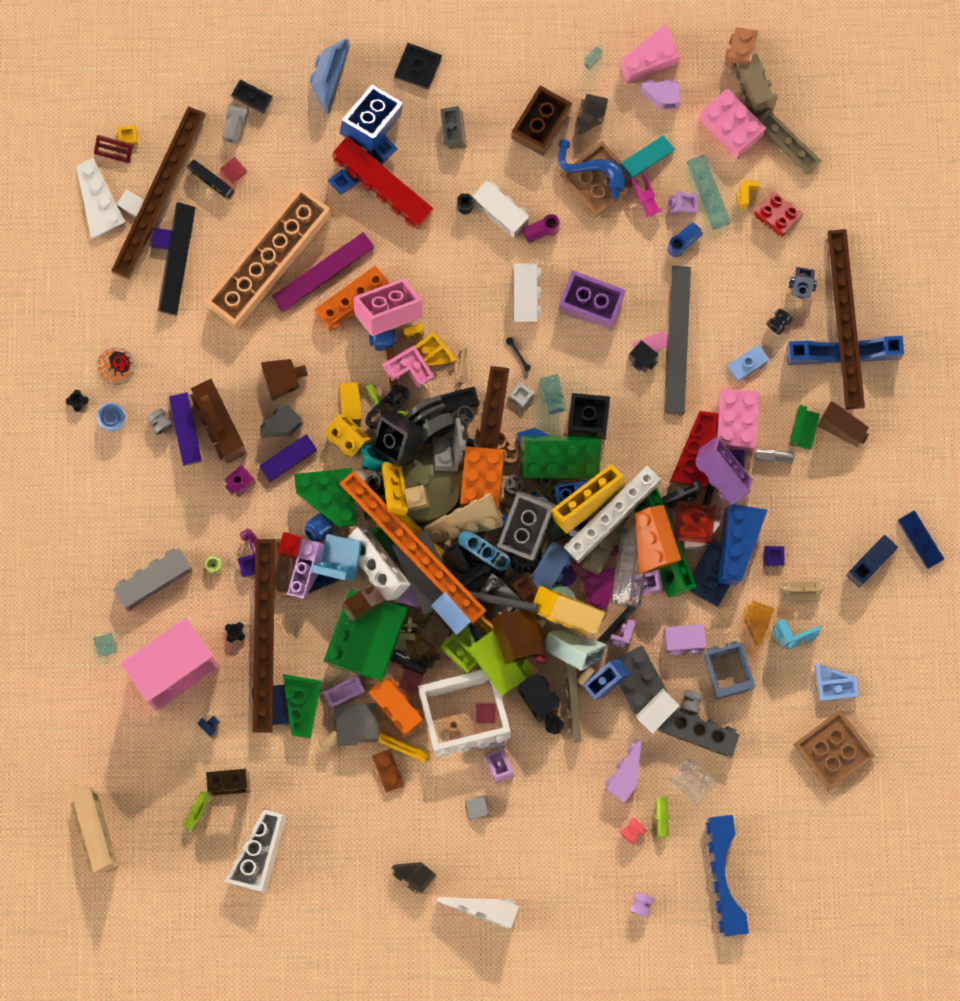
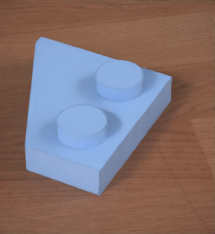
[815,664,859,702]

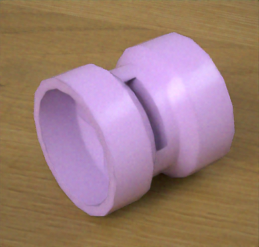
[630,892,654,918]

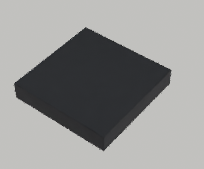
[394,43,442,90]

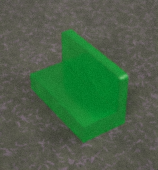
[789,405,820,450]

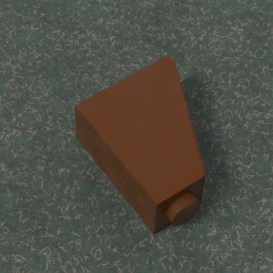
[817,401,869,448]
[342,586,385,624]

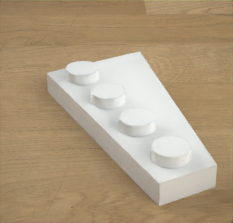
[76,158,126,240]

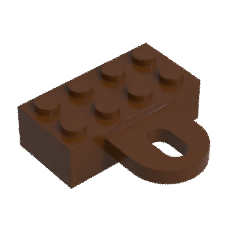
[190,378,247,464]

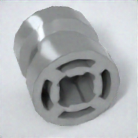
[146,408,173,435]
[680,690,703,714]

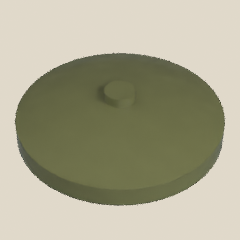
[402,449,463,523]

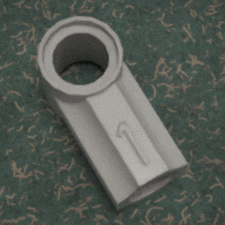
[222,104,249,144]

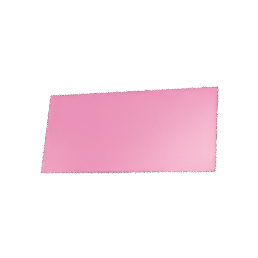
[632,330,669,352]

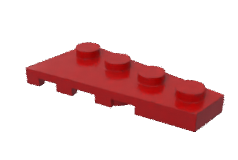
[669,411,718,489]

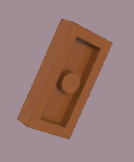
[372,749,404,793]

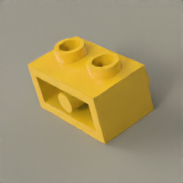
[324,413,372,458]

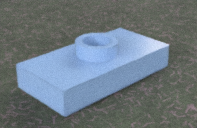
[727,345,769,381]

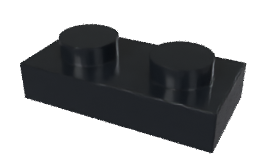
[231,79,273,114]

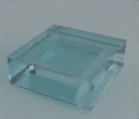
[584,46,602,70]
[93,633,118,657]

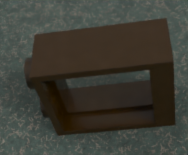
[206,768,251,796]

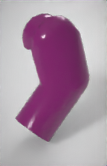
[240,529,258,554]

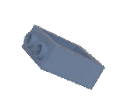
[703,641,755,700]

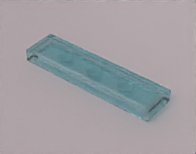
[687,155,731,230]

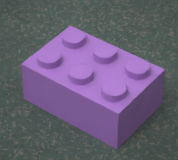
[558,271,626,330]
[696,436,753,505]

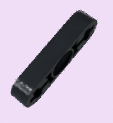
[187,160,235,200]
[365,385,409,429]

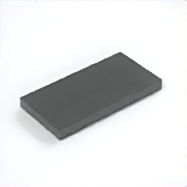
[392,530,443,616]

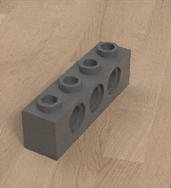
[657,708,740,758]

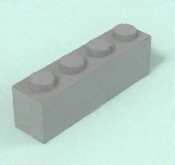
[113,548,193,611]

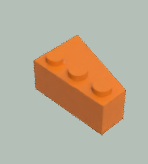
[635,505,681,574]
[368,677,424,738]

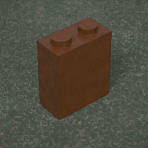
[491,608,547,664]

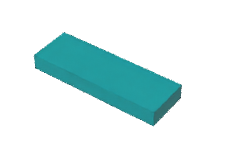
[620,135,675,178]

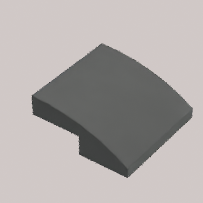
[334,703,379,745]

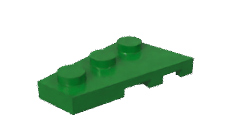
[283,674,322,739]

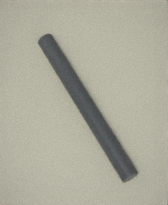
[469,591,538,612]

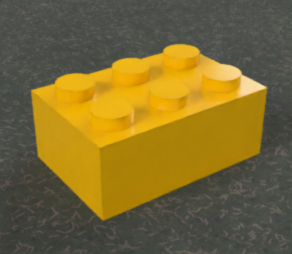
[533,586,605,635]

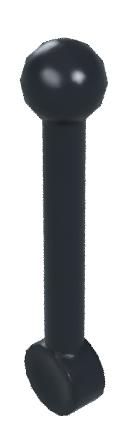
[506,337,531,371]

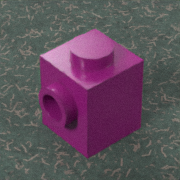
[224,465,256,497]

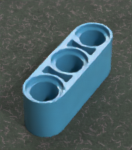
[458,531,510,571]

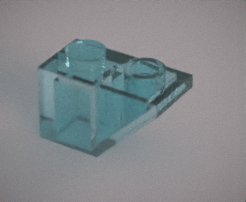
[539,374,567,415]

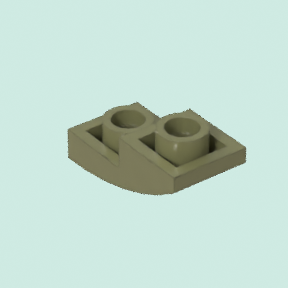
[531,478,563,506]

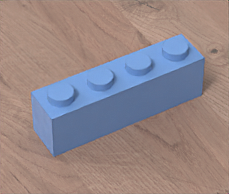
[513,541,573,618]

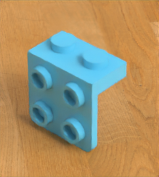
[772,619,822,650]

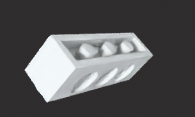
[348,527,411,600]

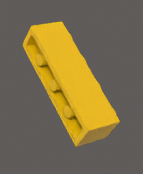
[551,464,626,534]

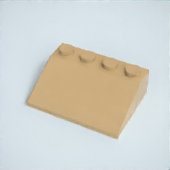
[71,787,119,874]

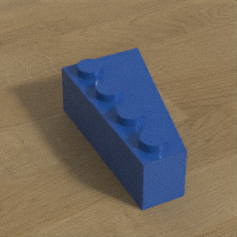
[717,504,767,586]

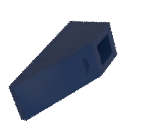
[845,534,899,589]

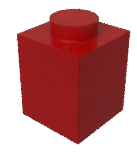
[278,532,302,559]

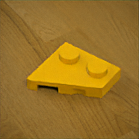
[415,331,457,367]

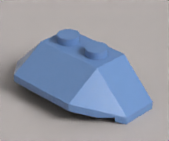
[310,38,350,113]

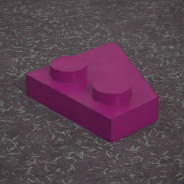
[582,568,619,610]

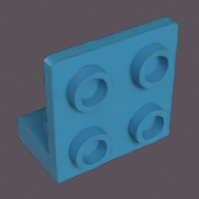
[311,534,362,580]

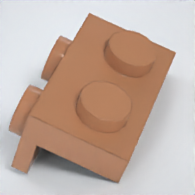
[725,27,758,68]

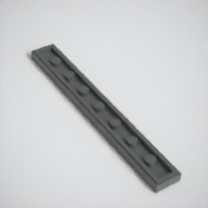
[665,266,691,415]

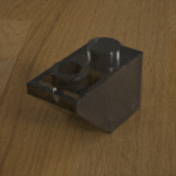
[575,94,608,135]
[391,862,437,894]

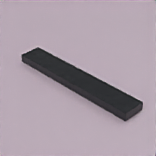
[157,202,196,316]

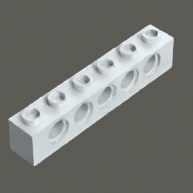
[564,466,661,563]

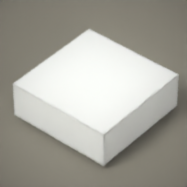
[508,382,535,409]

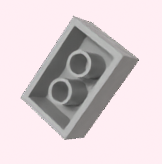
[497,491,556,561]

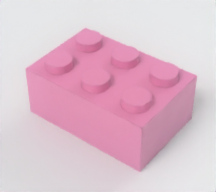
[699,89,766,159]
[354,279,422,336]
[716,388,760,453]

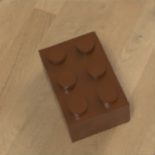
[511,85,572,157]

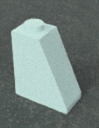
[544,629,606,671]

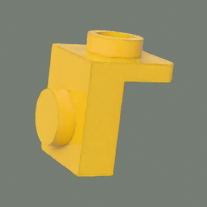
[736,180,760,209]

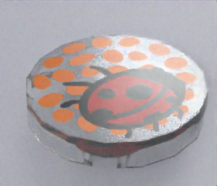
[97,347,135,385]

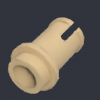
[317,731,337,755]

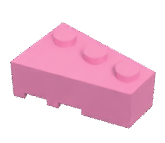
[620,24,680,83]

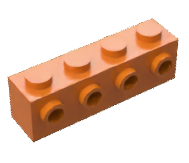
[315,265,389,331]

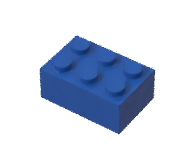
[339,85,403,152]

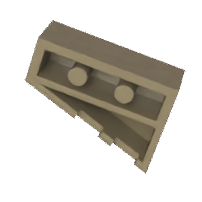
[733,53,778,116]

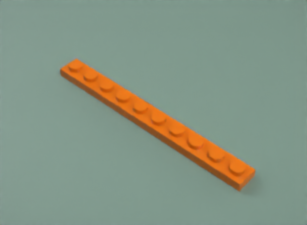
[340,471,487,624]

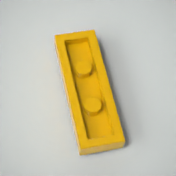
[381,462,408,516]

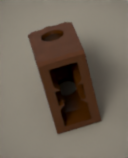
[261,359,308,401]

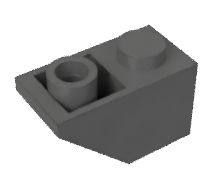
[260,403,303,438]

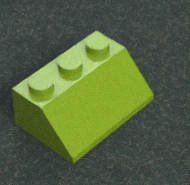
[468,630,535,696]

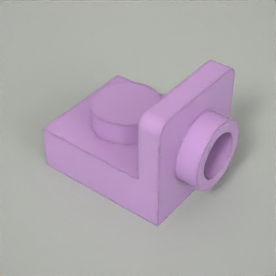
[668,192,698,215]
[610,619,636,648]

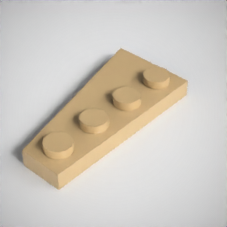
[424,492,504,543]

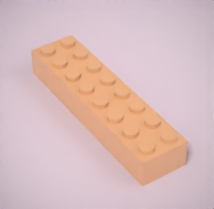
[206,187,331,330]

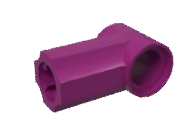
[522,214,560,244]

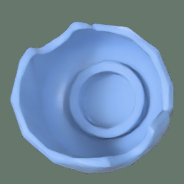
[97,403,126,431]

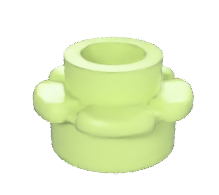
[204,556,223,575]

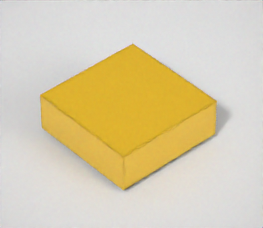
[117,125,139,147]
[403,323,424,340]

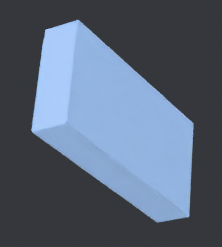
[431,592,471,635]

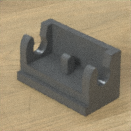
[440,106,467,149]

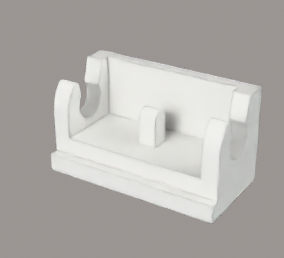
[636,689,680,734]

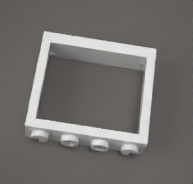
[418,670,511,757]

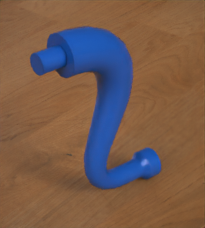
[558,139,625,200]

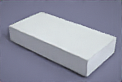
[116,189,144,217]

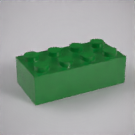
[520,436,601,478]

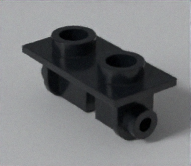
[457,561,492,592]

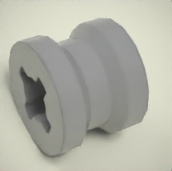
[505,475,524,497]

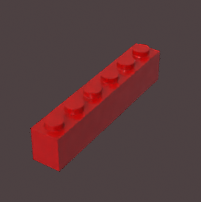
[332,136,433,229]

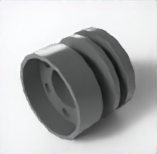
[406,396,455,445]

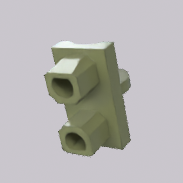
[395,618,419,649]

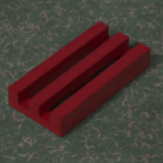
[93,135,134,163]

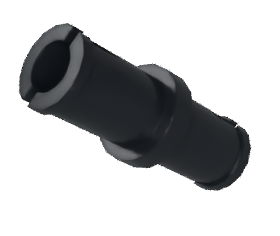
[390,649,428,676]

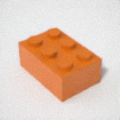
[460,446,505,510]

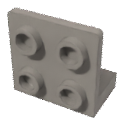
[432,418,466,471]

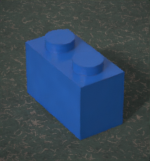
[583,659,631,700]

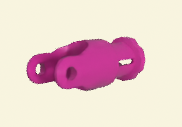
[631,173,662,218]

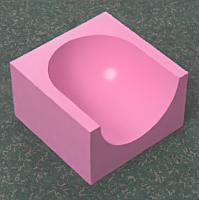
[120,618,220,712]

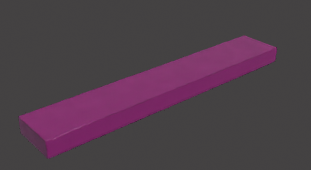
[272,232,375,312]

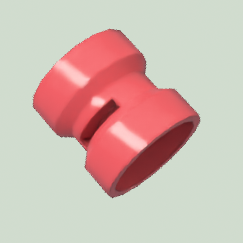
[620,818,647,845]

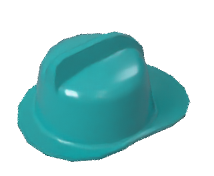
[361,445,394,472]

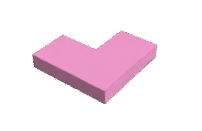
[382,346,435,388]

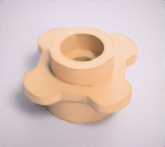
[442,715,465,738]

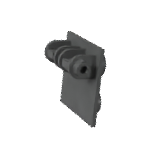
[477,573,521,622]

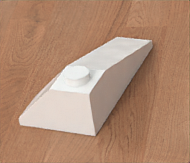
[437,897,519,930]

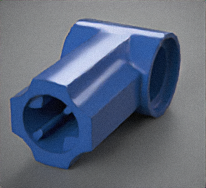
[667,222,703,257]

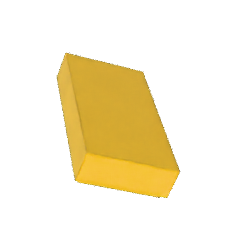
[339,382,362,421]

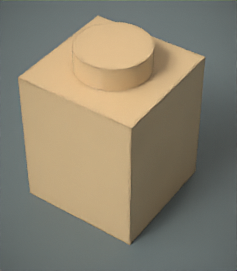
[404,485,430,511]

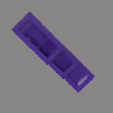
[169,392,202,466]

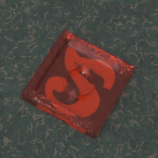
[674,502,716,544]

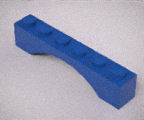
[786,336,904,365]
[705,815,749,937]

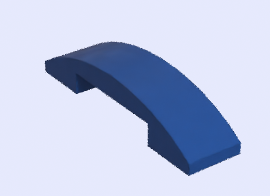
[328,135,397,195]

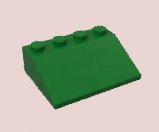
[323,589,409,682]

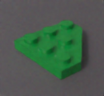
[294,468,358,528]

